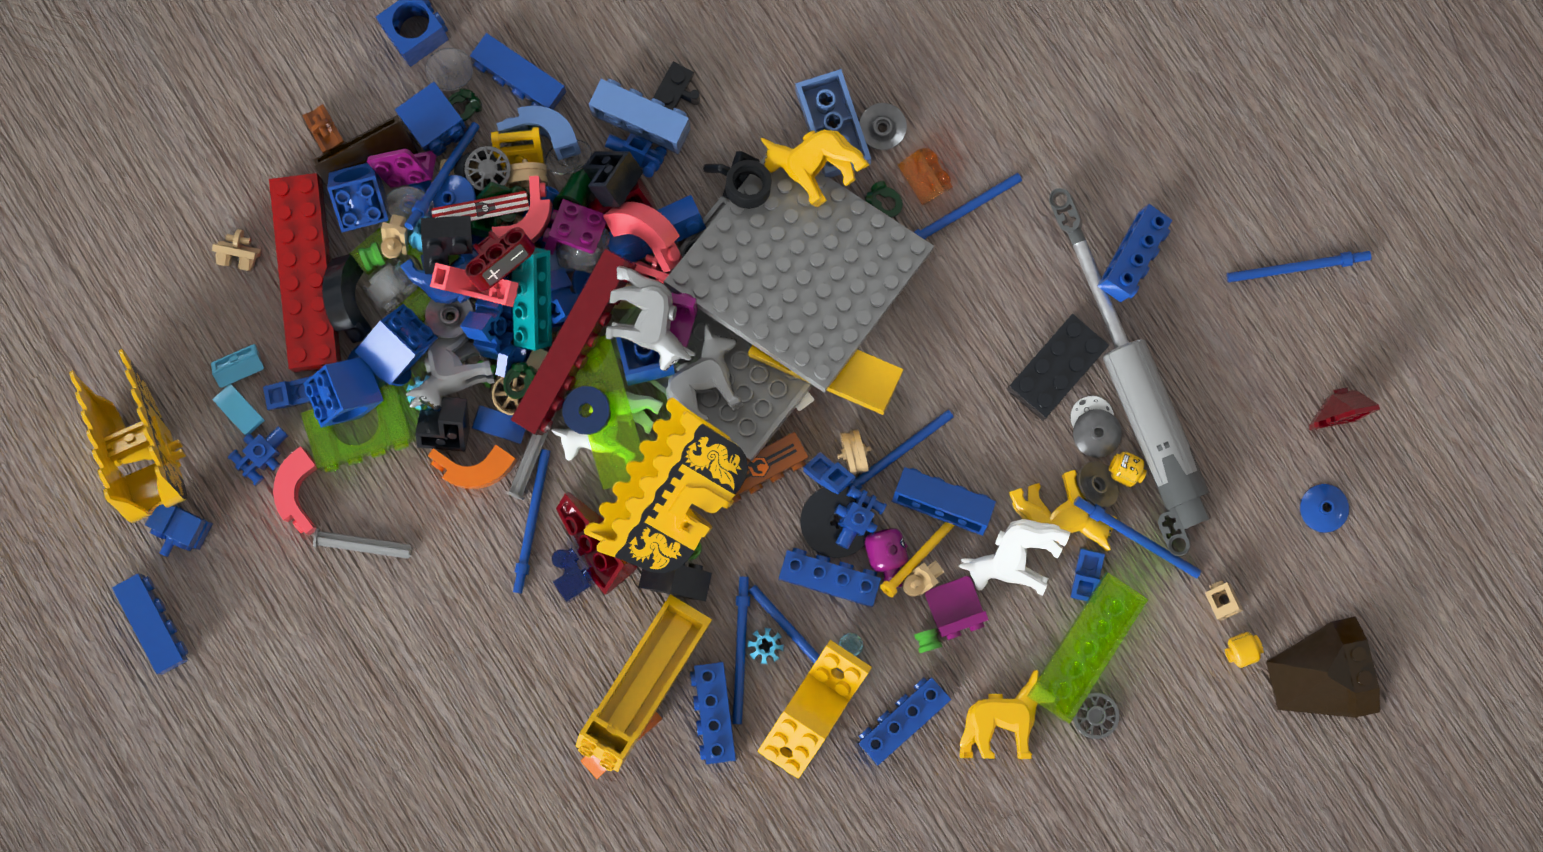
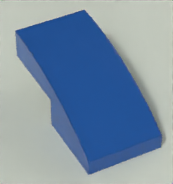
[495,344,532,378]
[263,376,311,410]
[472,405,526,444]
[803,452,855,494]
[1070,548,1105,603]

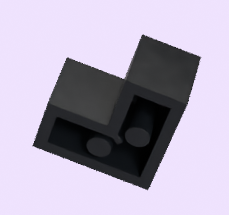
[583,151,643,207]
[421,215,473,274]
[415,397,470,452]
[638,563,712,602]

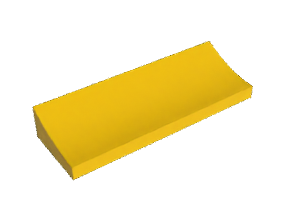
[748,345,903,415]

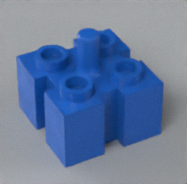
[551,268,579,333]
[460,298,514,360]
[145,504,213,557]

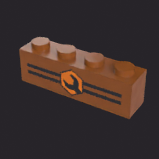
[732,432,809,505]

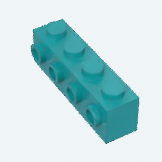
[512,248,552,350]

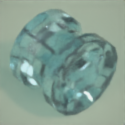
[839,633,863,656]

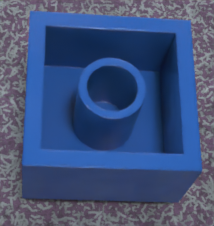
[616,337,675,386]

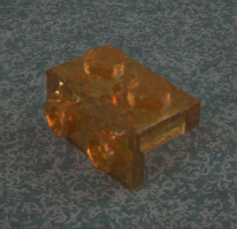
[898,148,953,205]

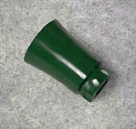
[553,166,592,210]

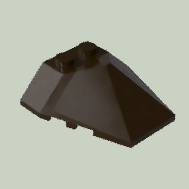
[1266,616,1380,718]

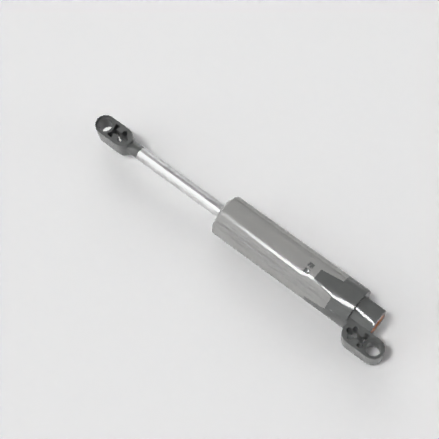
[1049,188,1210,556]

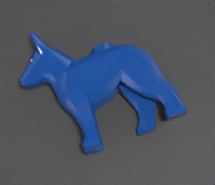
[400,250,511,305]

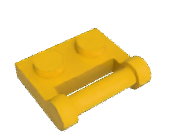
[491,127,545,171]

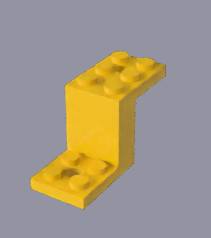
[757,640,872,779]

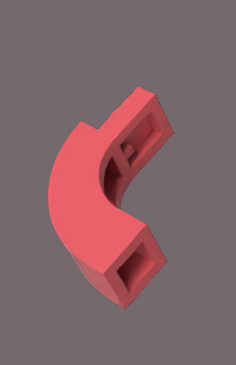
[492,176,552,244]
[603,202,682,272]
[430,263,519,307]
[273,446,320,535]

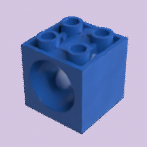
[376,0,449,67]
[395,82,467,157]
[327,163,389,232]
[355,304,438,385]
[303,357,384,428]

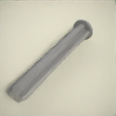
[506,413,556,500]
[313,528,412,559]

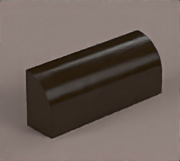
[313,115,418,189]

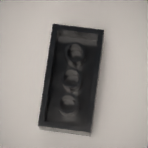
[1007,313,1109,421]

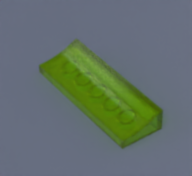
[574,335,644,490]
[1027,572,1148,724]

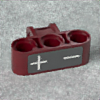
[465,227,535,291]

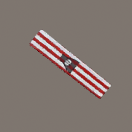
[431,191,529,221]

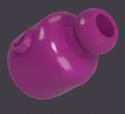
[864,528,909,588]

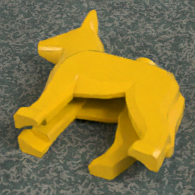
[761,129,869,207]
[1009,470,1118,552]
[959,670,1056,759]

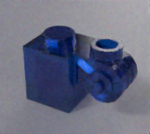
[552,547,593,603]

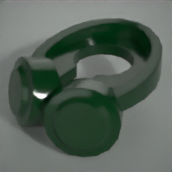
[448,88,482,122]
[865,181,903,218]
[488,213,516,227]
[503,362,537,399]

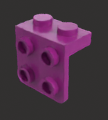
[367,149,436,188]
[542,199,606,255]
[670,293,698,348]
[925,576,989,640]

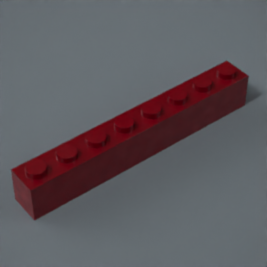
[511,249,637,435]

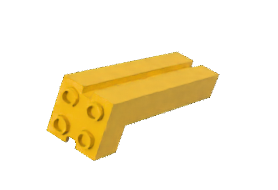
[575,594,712,772]

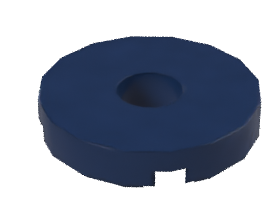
[562,386,611,435]

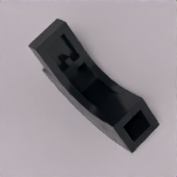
[322,254,373,343]

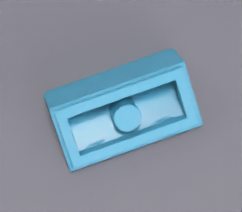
[211,344,264,388]

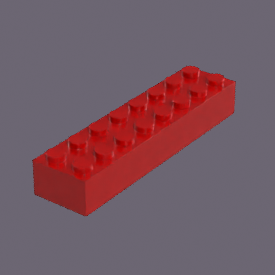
[269,173,341,373]

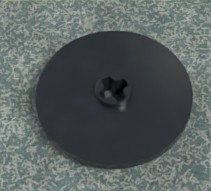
[800,486,873,558]

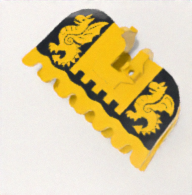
[69,349,187,523]
[584,397,748,573]

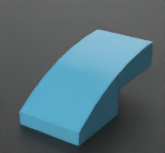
[212,384,265,436]

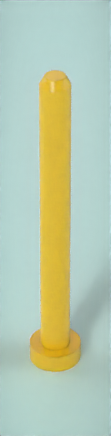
[880,522,955,597]

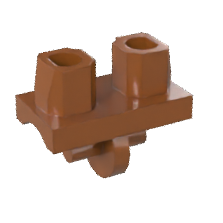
[302,104,345,154]

